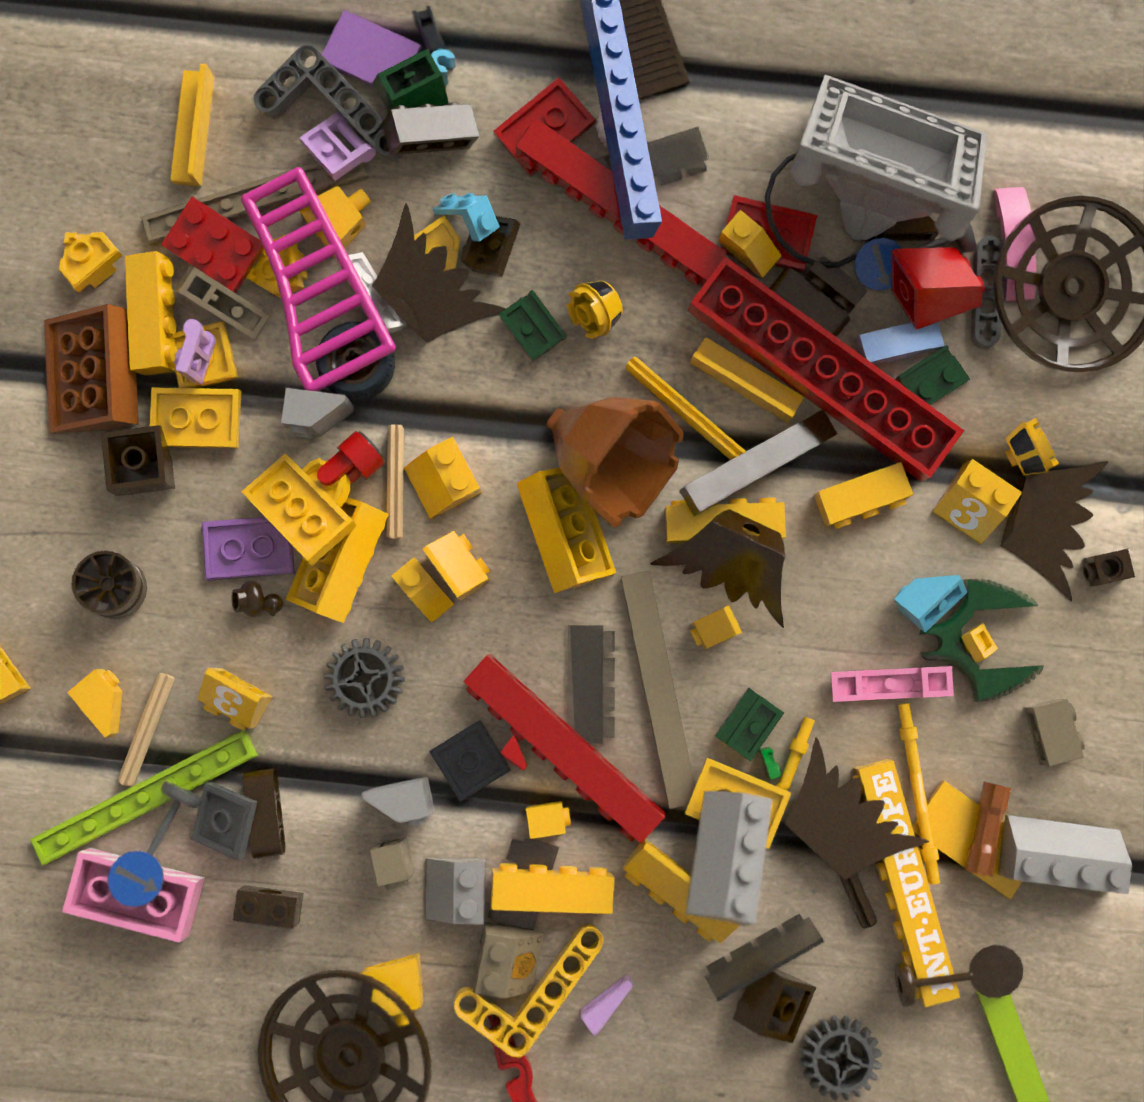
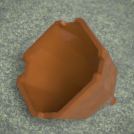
[546,397,684,528]

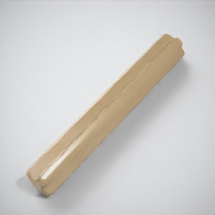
[386,424,404,540]
[117,673,175,787]

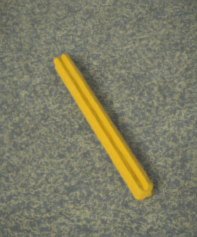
[625,357,746,460]

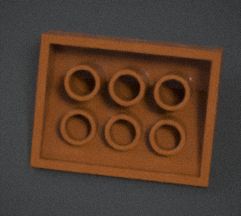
[44,304,139,434]

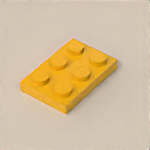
[150,388,241,449]
[684,758,791,849]

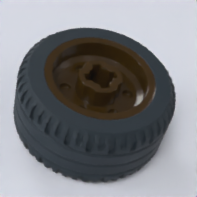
[316,321,395,401]

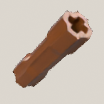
[964,781,1011,877]

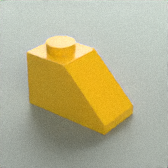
[718,210,781,279]
[391,557,455,623]
[690,605,742,649]
[67,669,123,738]

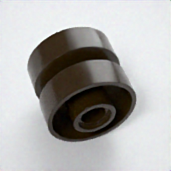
[72,551,147,619]

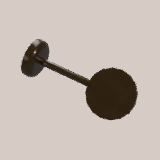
[895,945,1024,1007]

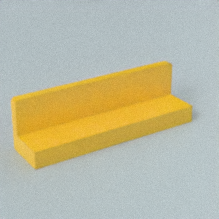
[170,63,214,187]
[690,337,804,423]

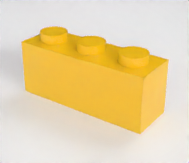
[814,462,913,530]

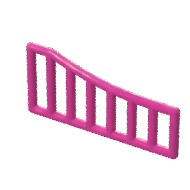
[241,167,396,392]

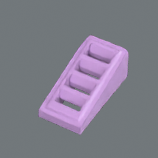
[581,975,633,1036]

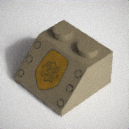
[473,923,544,998]

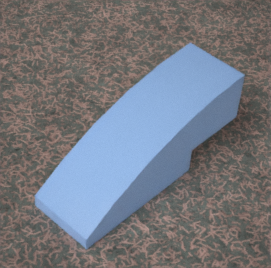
[855,322,945,365]

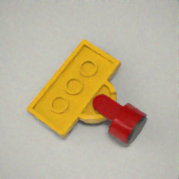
[241,431,385,566]

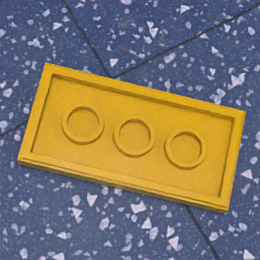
[912,780,1023,899]

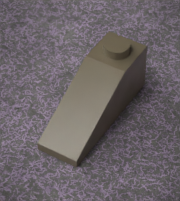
[175,265,270,340]

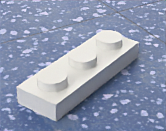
[337,252,407,333]

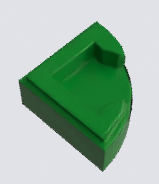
[759,746,781,780]

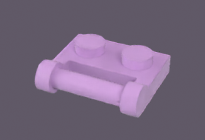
[300,112,376,181]
[175,319,216,385]

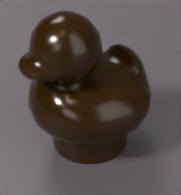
[231,581,283,618]

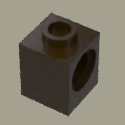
[1083,549,1135,587]

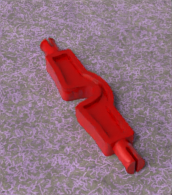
[488,1014,537,1102]

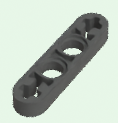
[971,236,1003,349]

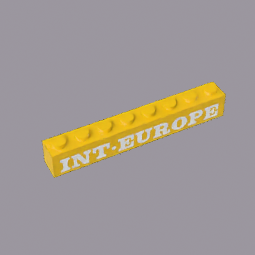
[851,759,961,1007]

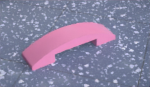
[994,187,1036,302]
[831,666,954,702]

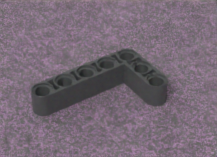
[253,45,403,161]

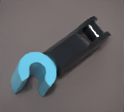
[412,6,456,85]

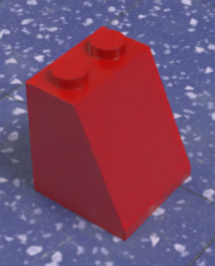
[891,247,985,330]

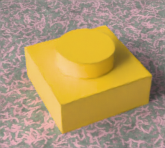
[961,623,998,663]

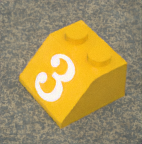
[931,459,1022,544]
[197,668,273,730]

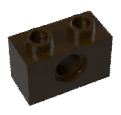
[233,885,304,929]

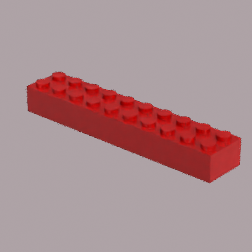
[687,256,965,482]

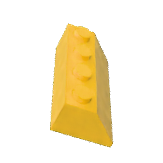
[516,468,616,594]
[285,498,389,623]
[622,839,740,944]

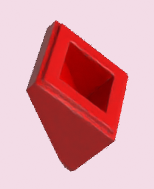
[500,735,527,770]

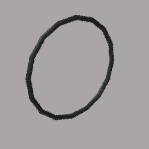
[765,153,876,267]

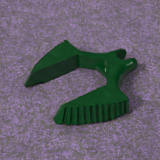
[919,579,1044,702]

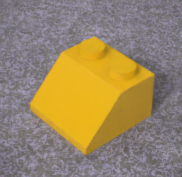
[404,436,482,519]
[423,531,490,601]

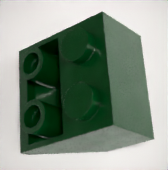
[372,48,449,113]

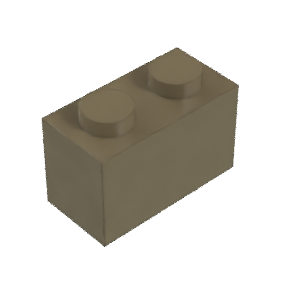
[1024,699,1085,766]
[370,837,414,890]

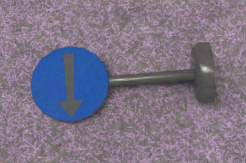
[854,223,976,290]
[108,781,203,907]

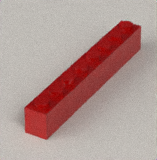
[515,118,727,286]
[463,653,665,844]

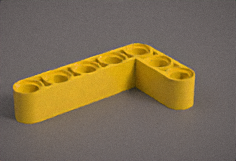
[454,923,603,1057]

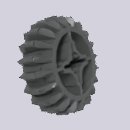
[324,638,405,718]
[799,1015,882,1101]

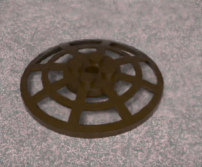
[993,195,1144,373]
[258,970,431,1102]

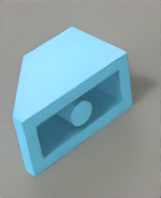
[894,575,967,632]

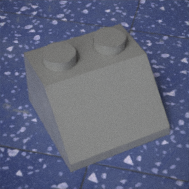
[281,388,354,440]
[362,776,435,827]
[426,858,486,924]

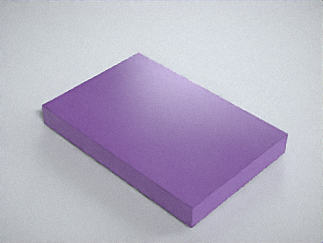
[322,10,422,88]
[202,517,295,581]

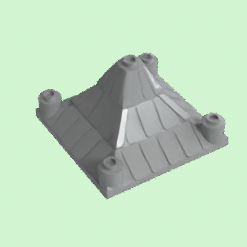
[790,75,987,241]

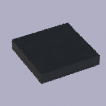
[429,720,511,802]

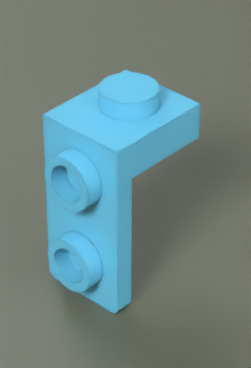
[432,193,500,241]

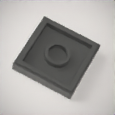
[191,782,258,860]

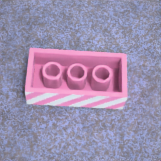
[62,848,205,942]

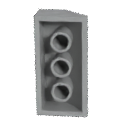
[685,791,772,926]
[998,815,1132,894]

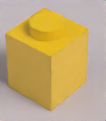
[526,801,571,839]

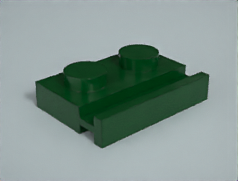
[499,290,567,362]
[897,345,970,405]
[714,688,784,761]

